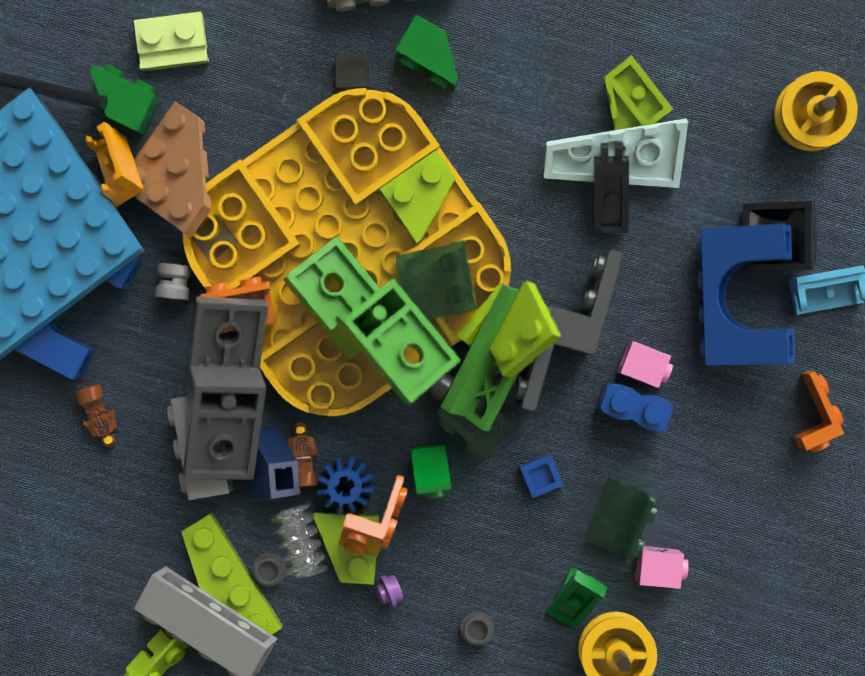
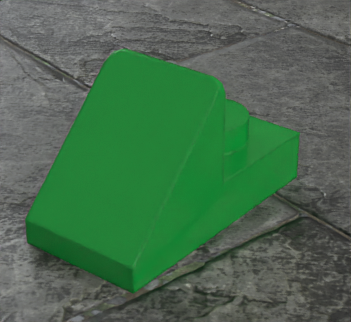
[546,568,607,629]

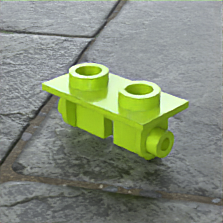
[124,627,189,676]

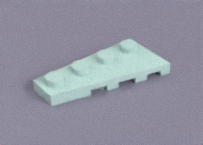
[543,118,688,188]

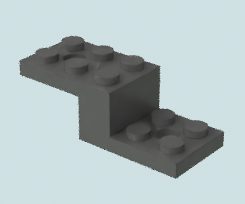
[514,250,623,411]
[183,296,268,479]

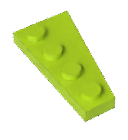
[181,513,283,634]

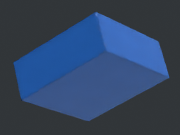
[519,453,564,498]

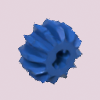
[317,456,374,514]

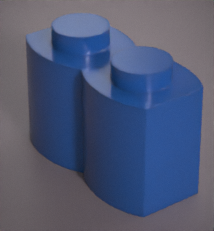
[596,383,673,431]

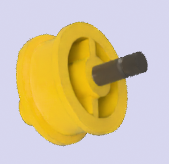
[774,71,858,152]
[578,611,657,676]

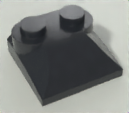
[743,201,817,271]

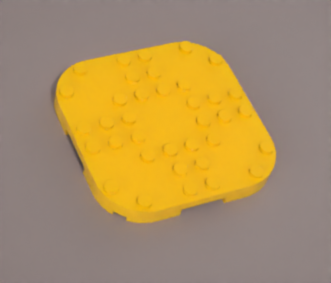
[183,88,511,416]

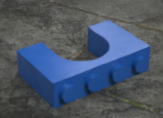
[697,224,795,366]
[14,257,143,380]

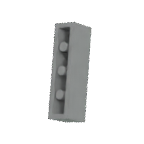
[134,567,278,676]

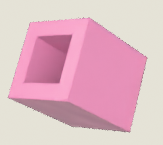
[617,341,673,388]
[635,546,688,589]

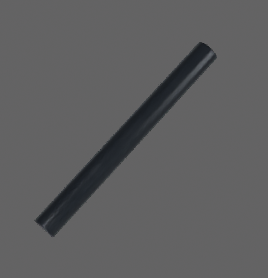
[0,72,108,109]

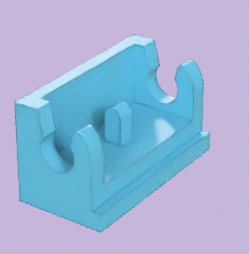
[788,265,865,315]

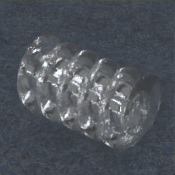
[270,503,328,578]

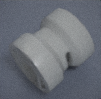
[155,263,192,300]

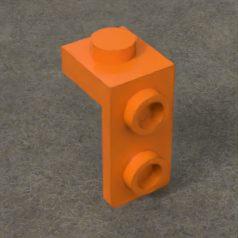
[793,371,844,453]

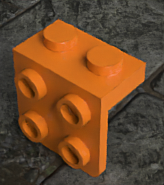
[338,475,408,557]

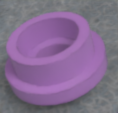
[375,575,404,609]

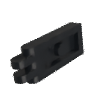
[593,142,629,234]

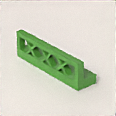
[441,284,552,431]

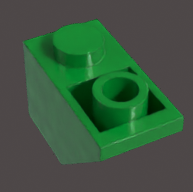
[395,15,458,90]
[90,64,161,136]
[411,442,452,499]

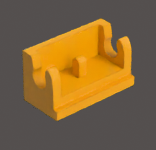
[85,122,144,207]

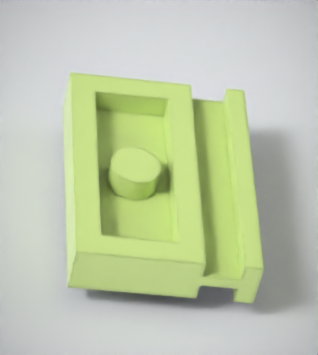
[134,12,209,71]

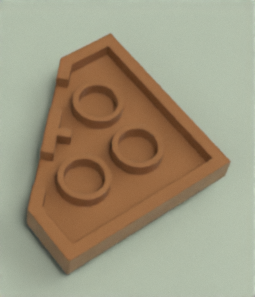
[134,101,211,237]

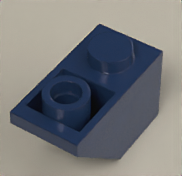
[248,427,300,499]

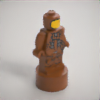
[74,383,117,448]
[287,422,319,488]

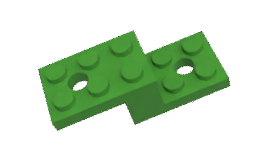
[283,236,460,406]

